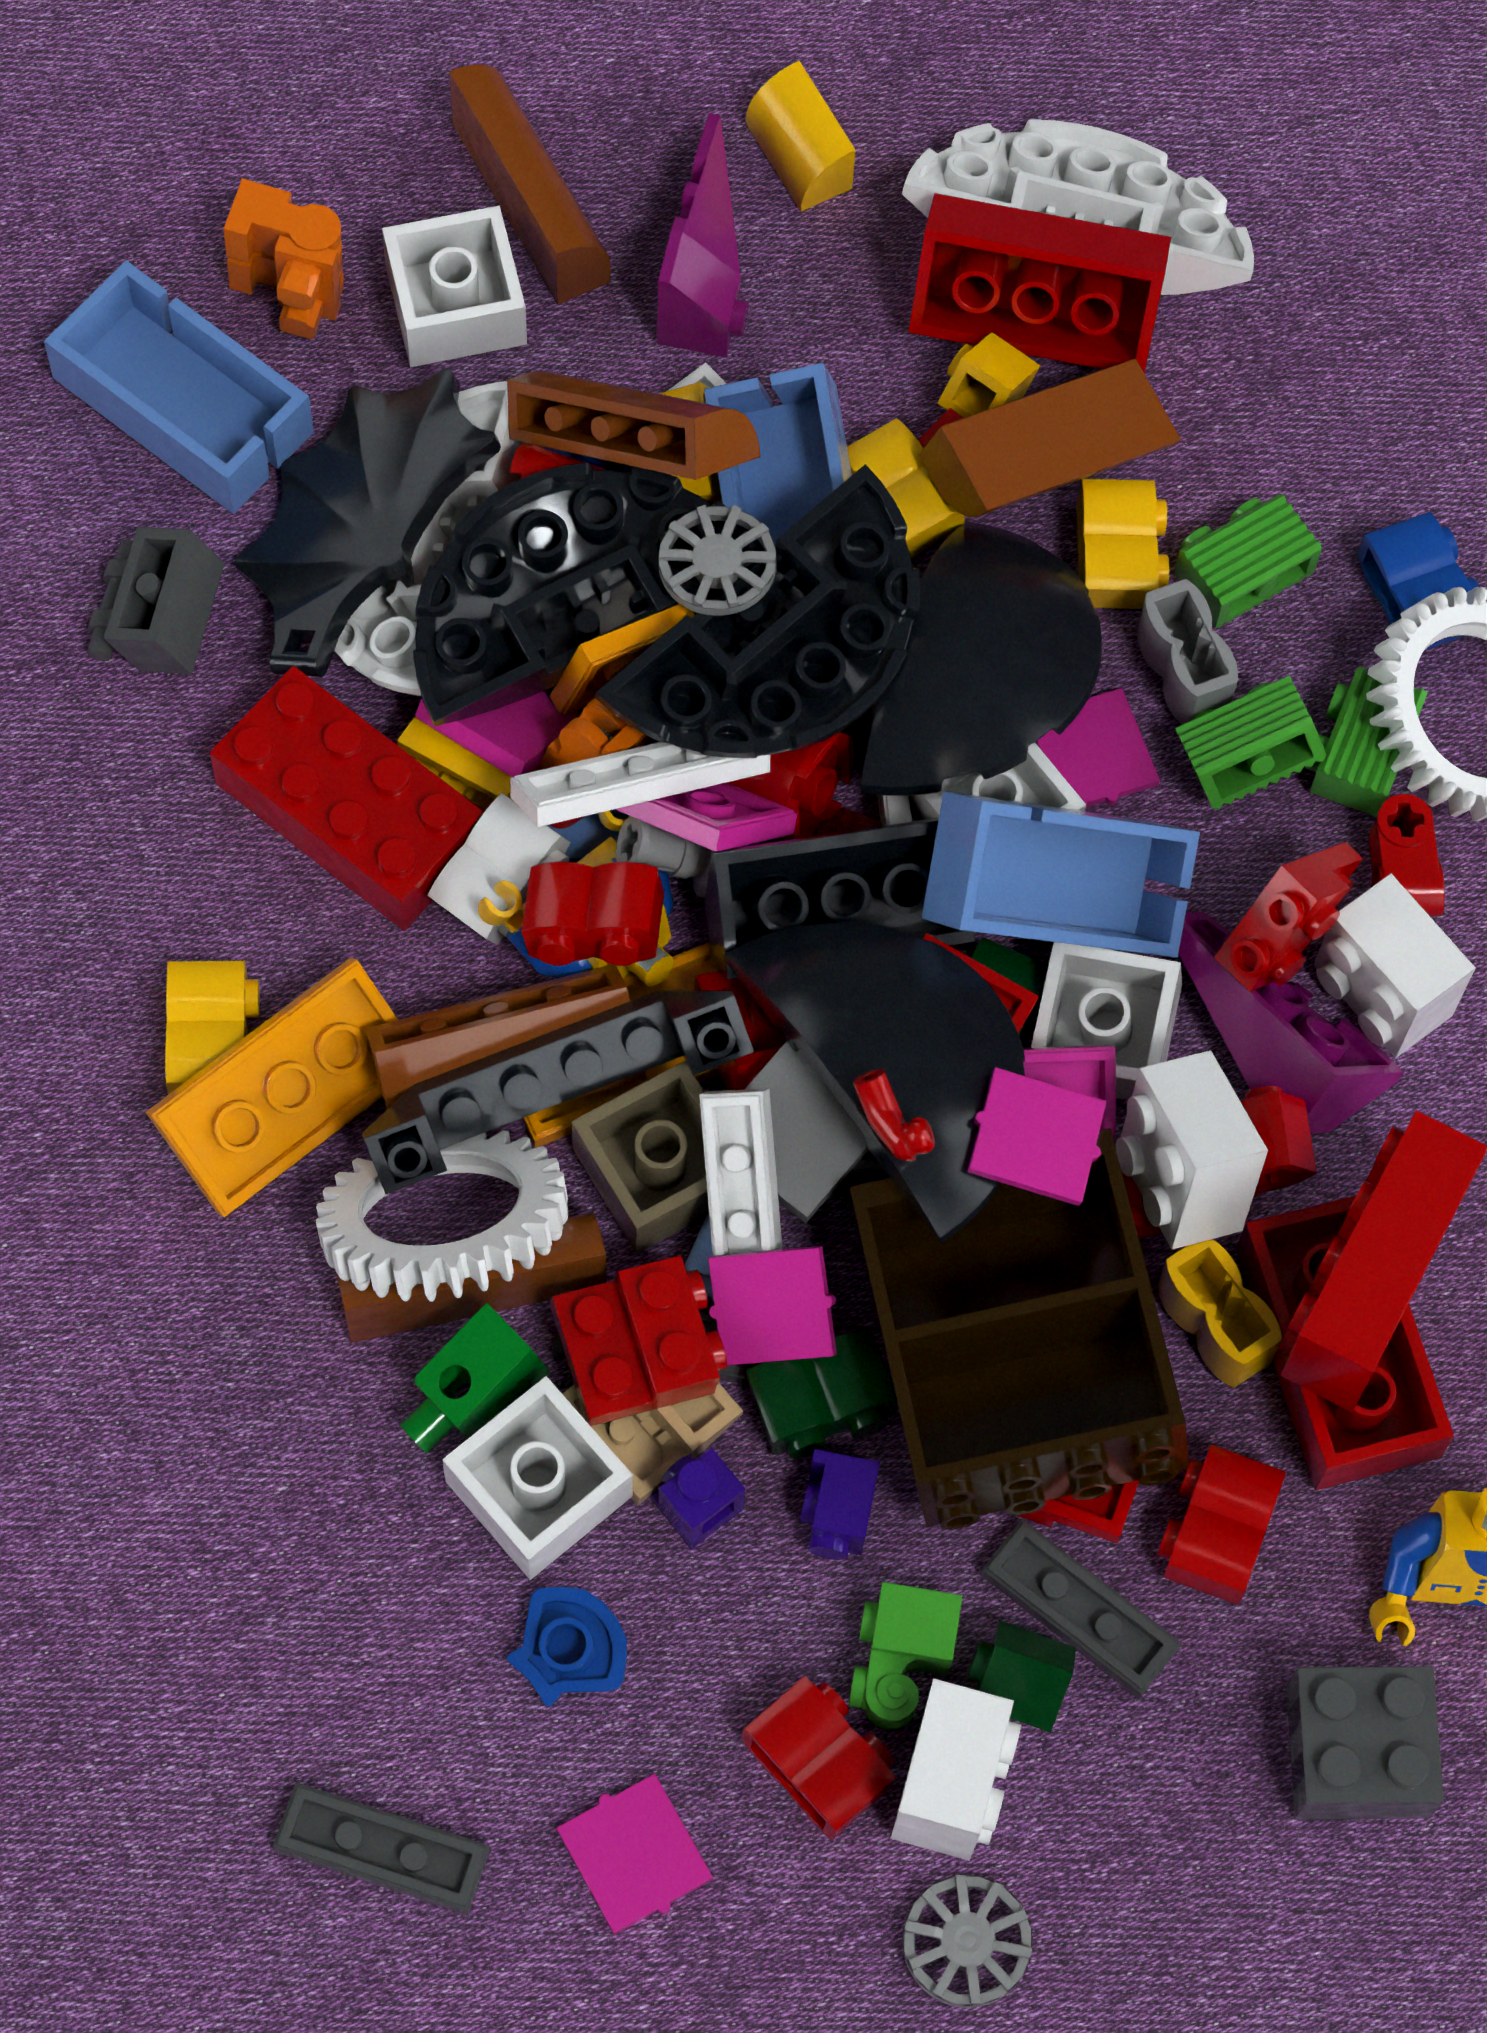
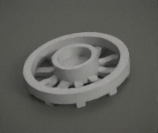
[658,505,777,616]
[902,1875,1032,2008]

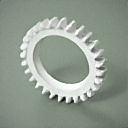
[1366,587,1487,822]
[316,1130,568,1302]

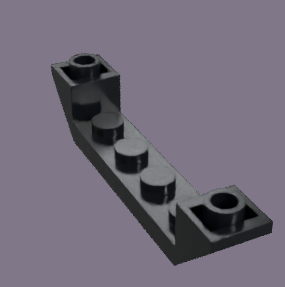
[362,991,754,1194]

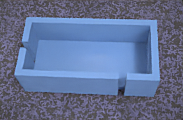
[44,260,314,514]
[704,363,852,548]
[922,791,1200,958]

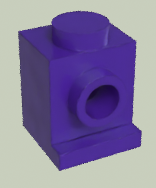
[650,1448,745,1550]
[800,1449,880,1560]

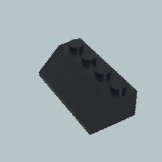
[704,818,976,980]

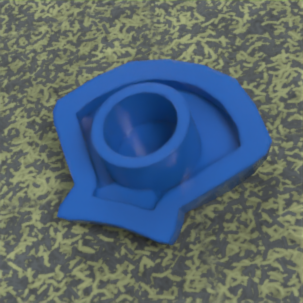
[506,1587,627,1707]

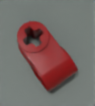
[1368,794,1445,917]

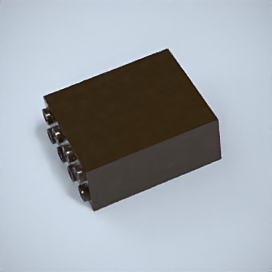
[850,1128,1189,1530]

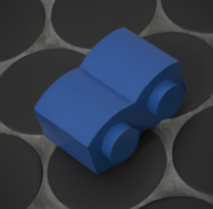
[1357,512,1480,651]

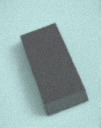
[980,1519,1182,1700]
[272,1782,491,1916]

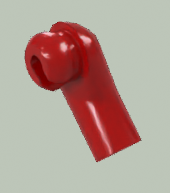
[853,1069,935,1161]

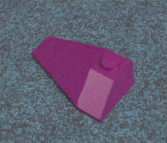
[657,113,749,358]
[1178,912,1404,1134]

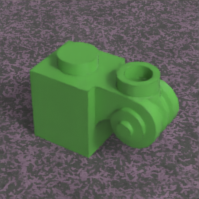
[848,1582,963,1731]

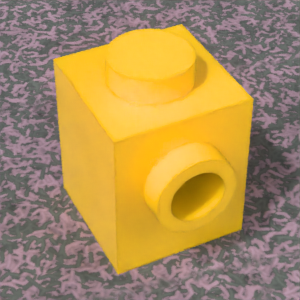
[937,332,1041,418]

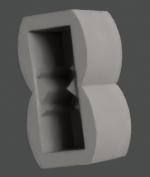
[1137,579,1238,725]

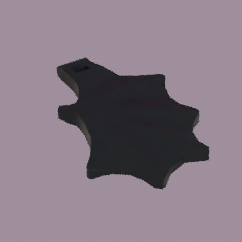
[234,368,501,677]

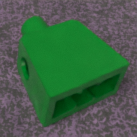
[399,1303,550,1454]

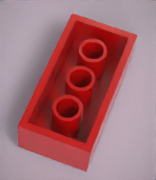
[908,193,1171,374]
[209,665,484,931]
[1278,1110,1487,1412]
[1236,1195,1454,1491]

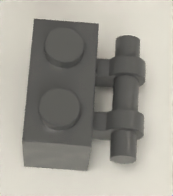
[87,527,225,674]

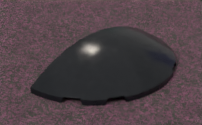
[413,463,765,727]
[595,464,920,758]
[860,522,1103,796]
[724,921,1025,1244]

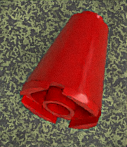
[727,732,855,841]

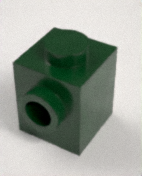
[967,1621,1076,1733]

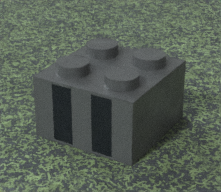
[1286,1666,1444,1820]

